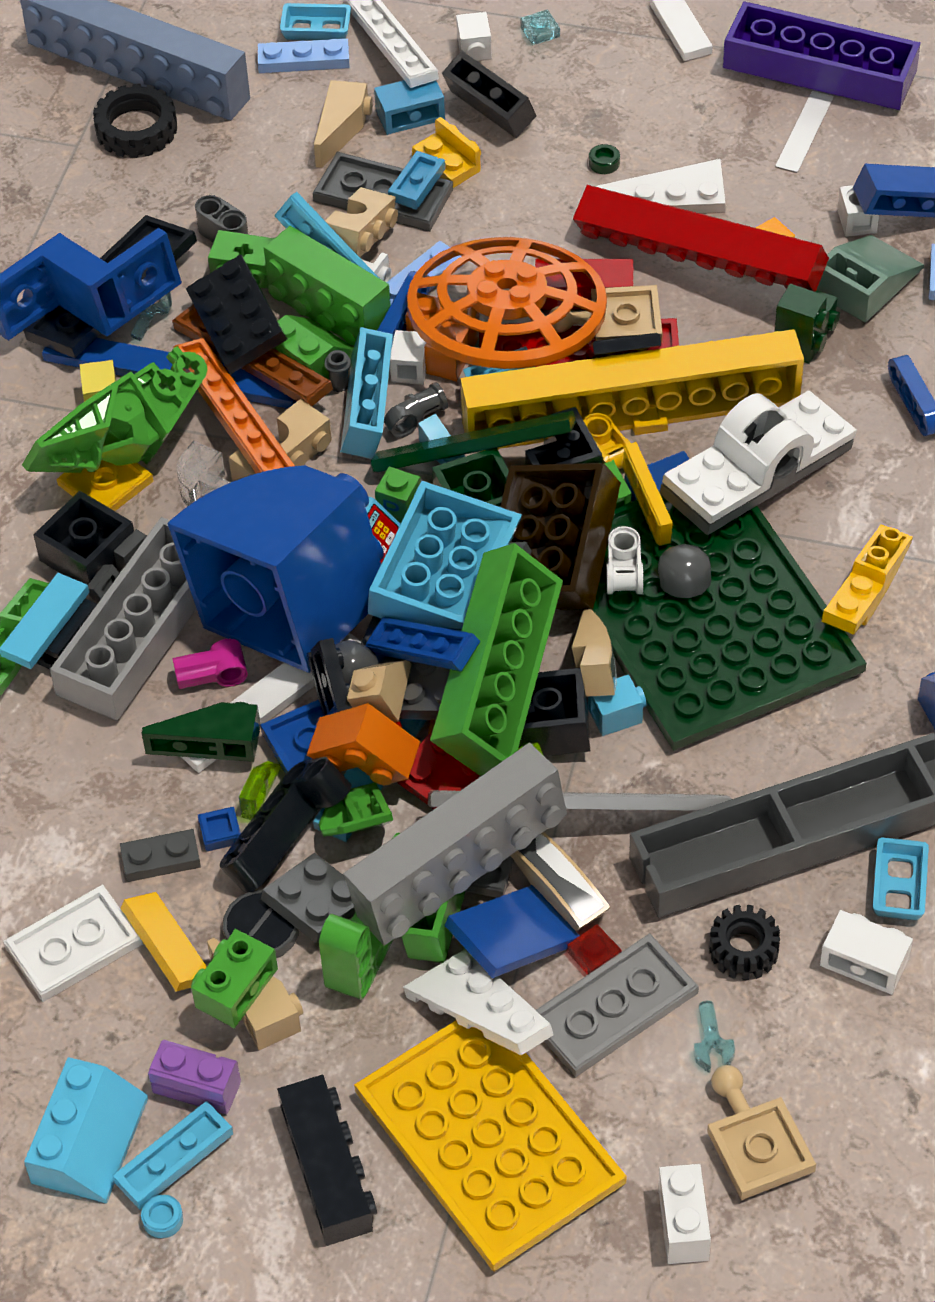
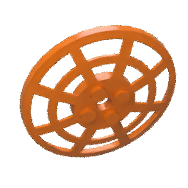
[407,237,607,369]

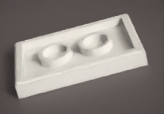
[3,884,143,1002]

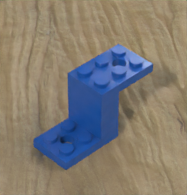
[0,228,182,341]

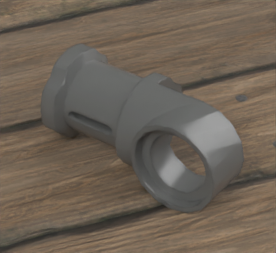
[384,382,448,438]

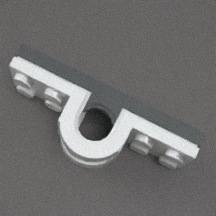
[659,390,857,535]

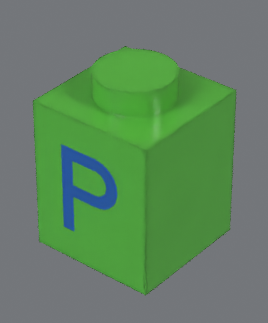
[375,466,421,524]

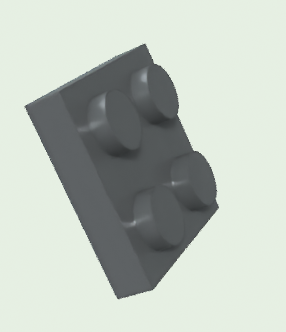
[261,853,356,943]

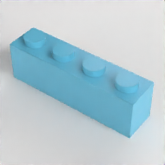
[340,327,393,459]

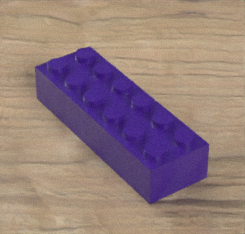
[723,1,921,110]

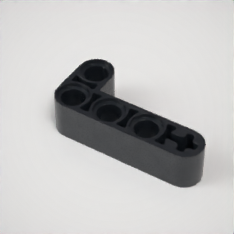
[219,757,352,893]

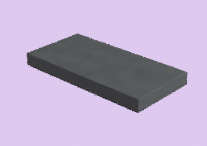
[313,151,453,232]

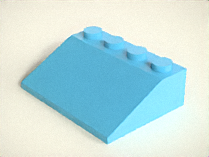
[368,481,522,629]

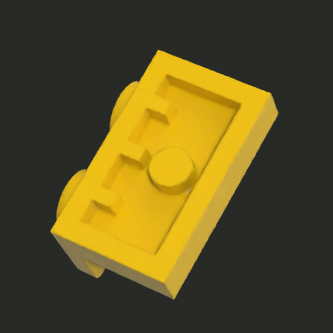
[411,117,481,188]

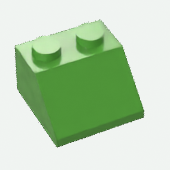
[274,314,354,380]

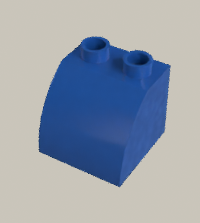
[167,465,384,673]

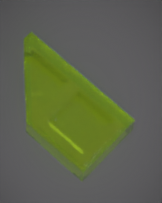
[239,761,281,820]

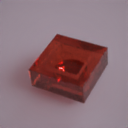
[567,924,622,974]

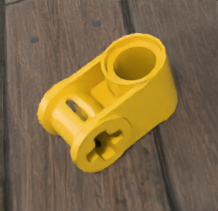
[583,413,631,469]

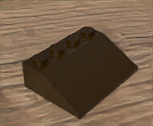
[500,463,621,610]

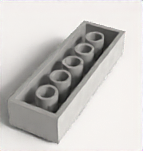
[50,517,197,721]
[343,742,567,946]

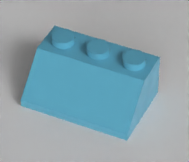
[24,1057,148,1204]

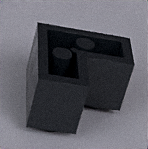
[525,406,602,465]

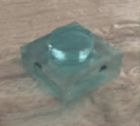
[520,9,560,45]

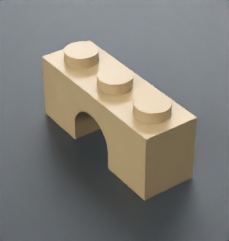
[325,187,398,257]
[229,399,332,481]

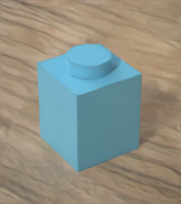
[588,674,647,736]

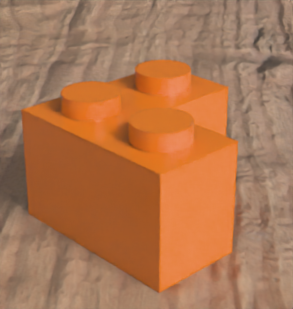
[405,292,480,382]
[307,703,420,786]

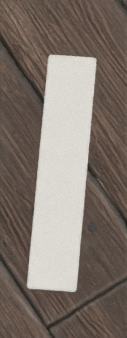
[776,91,834,172]

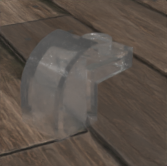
[176,440,231,506]

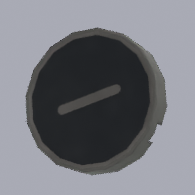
[223,890,299,958]

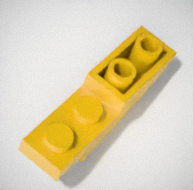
[821,524,913,634]

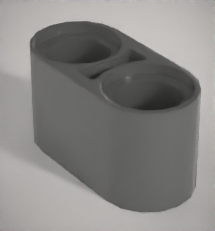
[195,195,248,243]

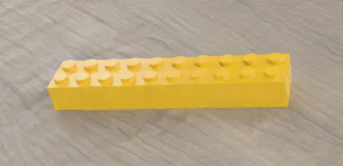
[460,329,804,452]

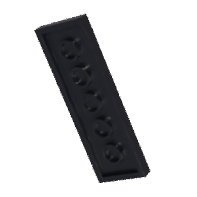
[23,215,197,358]

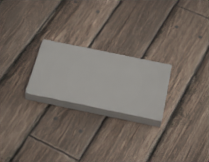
[536,933,699,1078]

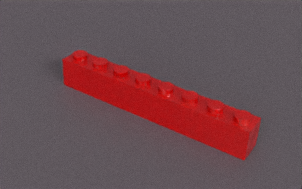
[573,185,829,292]

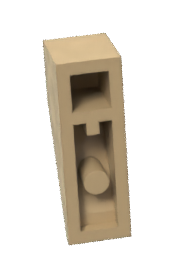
[314,80,373,168]
[207,938,304,1051]

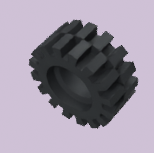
[709,905,780,980]

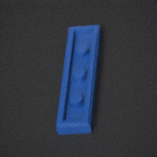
[365,617,480,671]

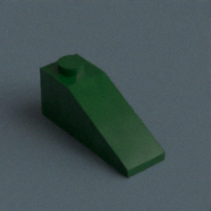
[141,702,261,762]

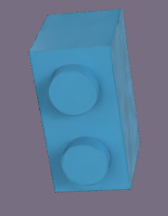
[374,80,445,135]

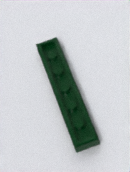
[371,411,576,473]

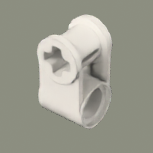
[606,526,643,594]

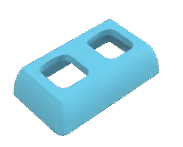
[280,3,351,40]
[873,837,929,920]

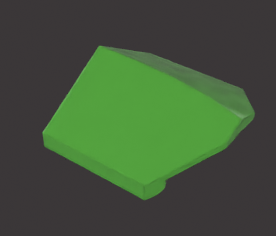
[318,782,393,837]

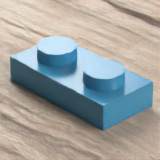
[388,151,445,210]

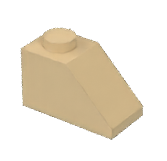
[347,660,411,722]

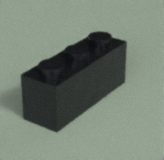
[442,51,537,139]

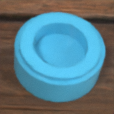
[141,1195,183,1238]

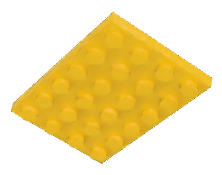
[354,1020,627,1272]

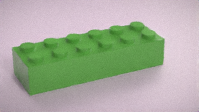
[430,543,563,776]

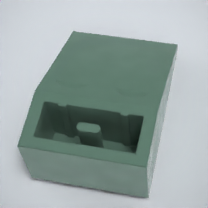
[817,235,924,323]

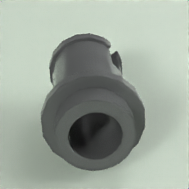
[325,350,351,392]

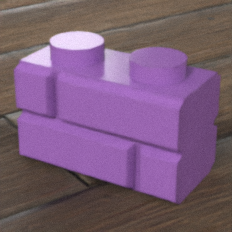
[148,1040,241,1115]

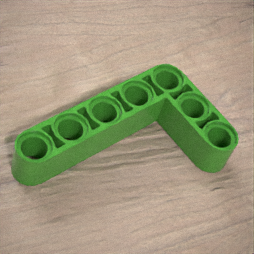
[319,833,400,1000]

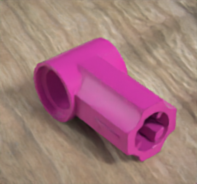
[172,639,248,689]

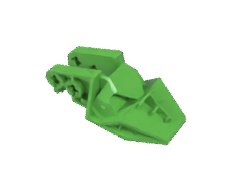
[22,346,208,473]

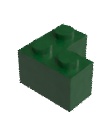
[774,284,840,364]

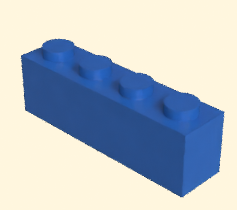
[853,163,935,218]

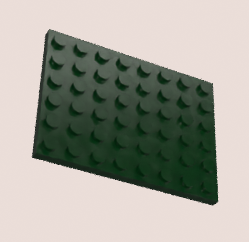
[592,491,867,751]

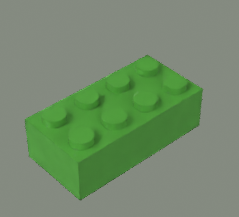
[264,226,391,346]

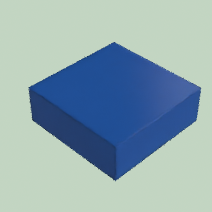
[197,806,241,852]

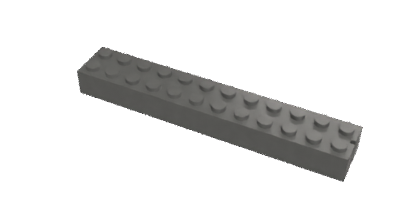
[629,733,935,918]

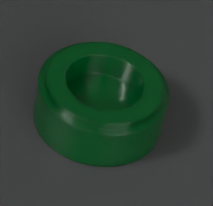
[589,144,620,174]

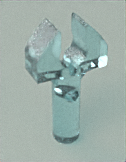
[131,292,172,341]
[694,1000,735,1073]

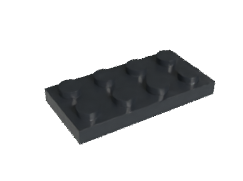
[186,254,288,374]

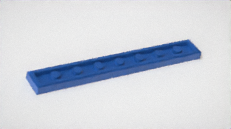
[42,338,297,409]

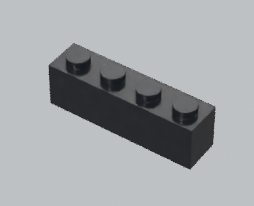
[277,1074,377,1246]

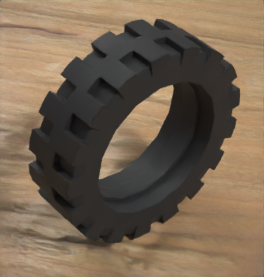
[93,84,177,158]

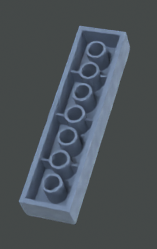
[20,0,250,121]

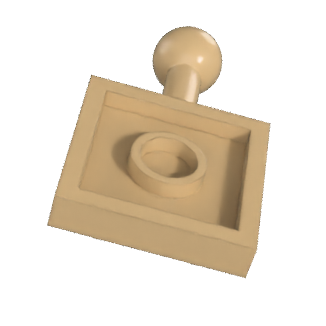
[548,285,663,343]
[707,1065,816,1200]

